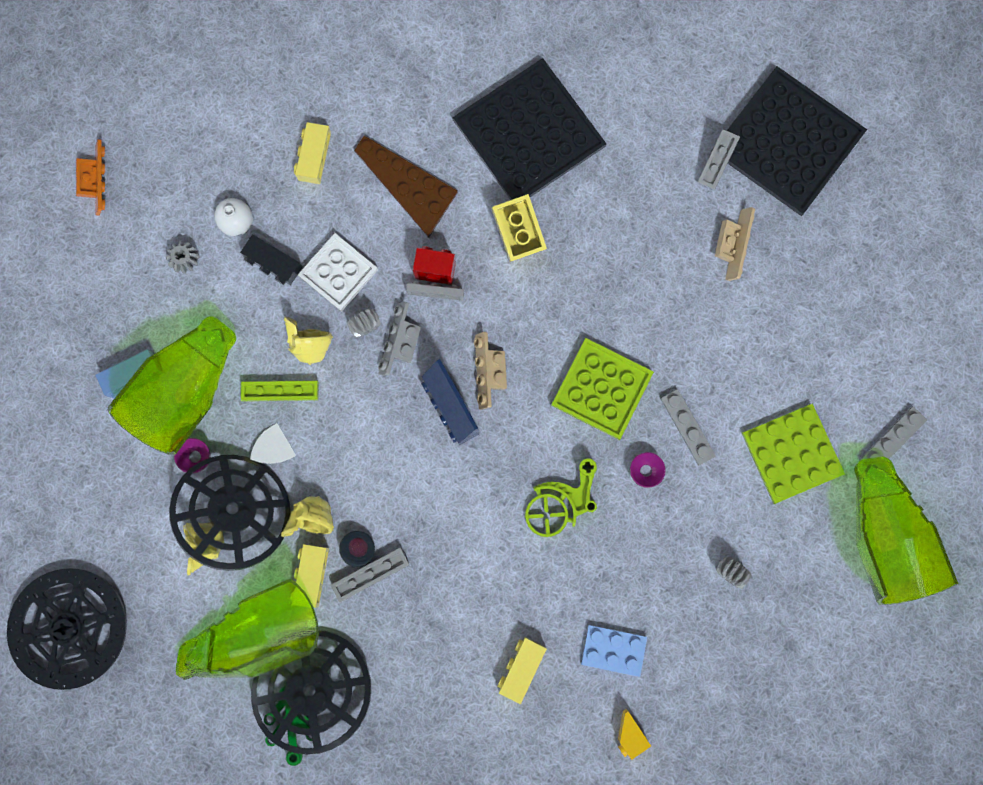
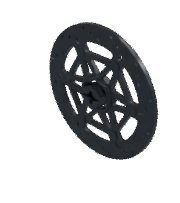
[7,568,127,690]

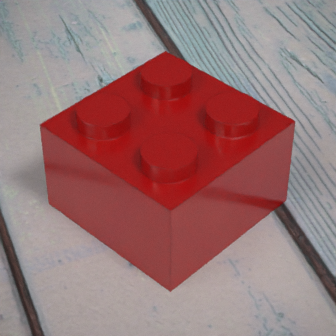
[413,246,456,285]

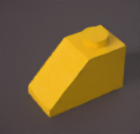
[618,709,651,760]

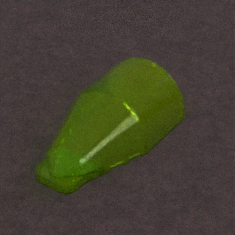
[107,316,236,455]
[854,457,959,605]
[175,578,319,680]

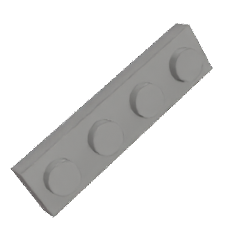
[661,389,716,466]
[859,406,927,474]
[331,547,410,603]

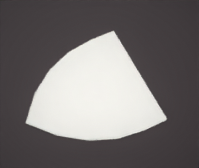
[250,423,296,464]

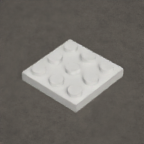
[298,233,378,312]

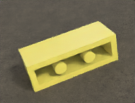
[294,122,331,184]
[290,544,329,608]
[497,637,547,704]

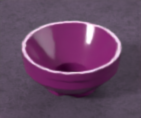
[174,438,211,474]
[630,452,666,488]

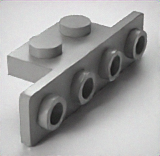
[378,302,421,376]

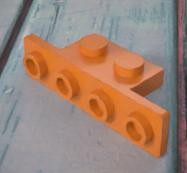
[76,139,105,216]

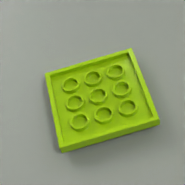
[551,338,654,441]
[741,403,845,504]

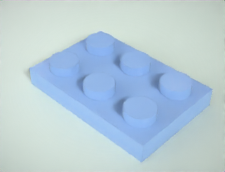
[581,625,647,677]

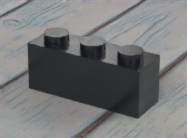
[240,234,303,286]

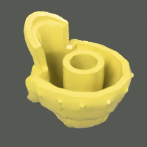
[284,316,333,365]
[281,496,334,537]
[183,523,224,576]

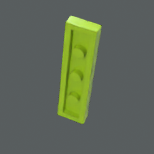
[241,381,319,402]

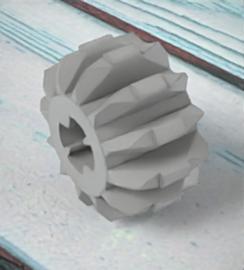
[166,241,200,274]
[347,309,381,338]
[716,557,752,589]

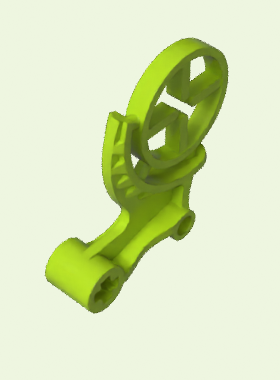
[525,458,597,537]

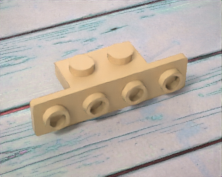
[715,207,755,281]
[474,332,507,410]

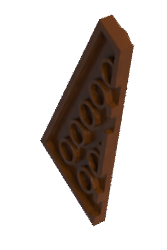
[354,136,458,238]

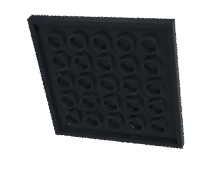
[452,58,607,200]
[711,66,868,217]

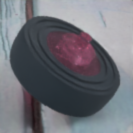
[339,531,375,567]

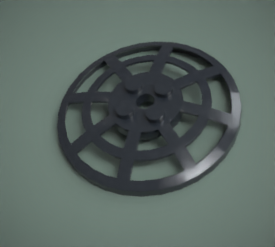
[169,455,291,571]
[251,630,372,755]

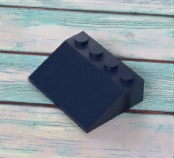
[421,359,479,445]

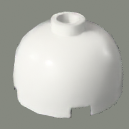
[214,198,253,236]

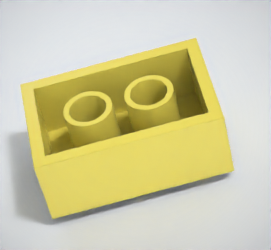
[491,194,547,262]

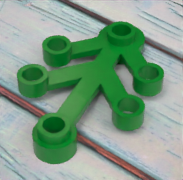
[263,686,312,766]

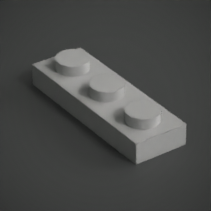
[698,129,740,189]
[406,281,464,301]

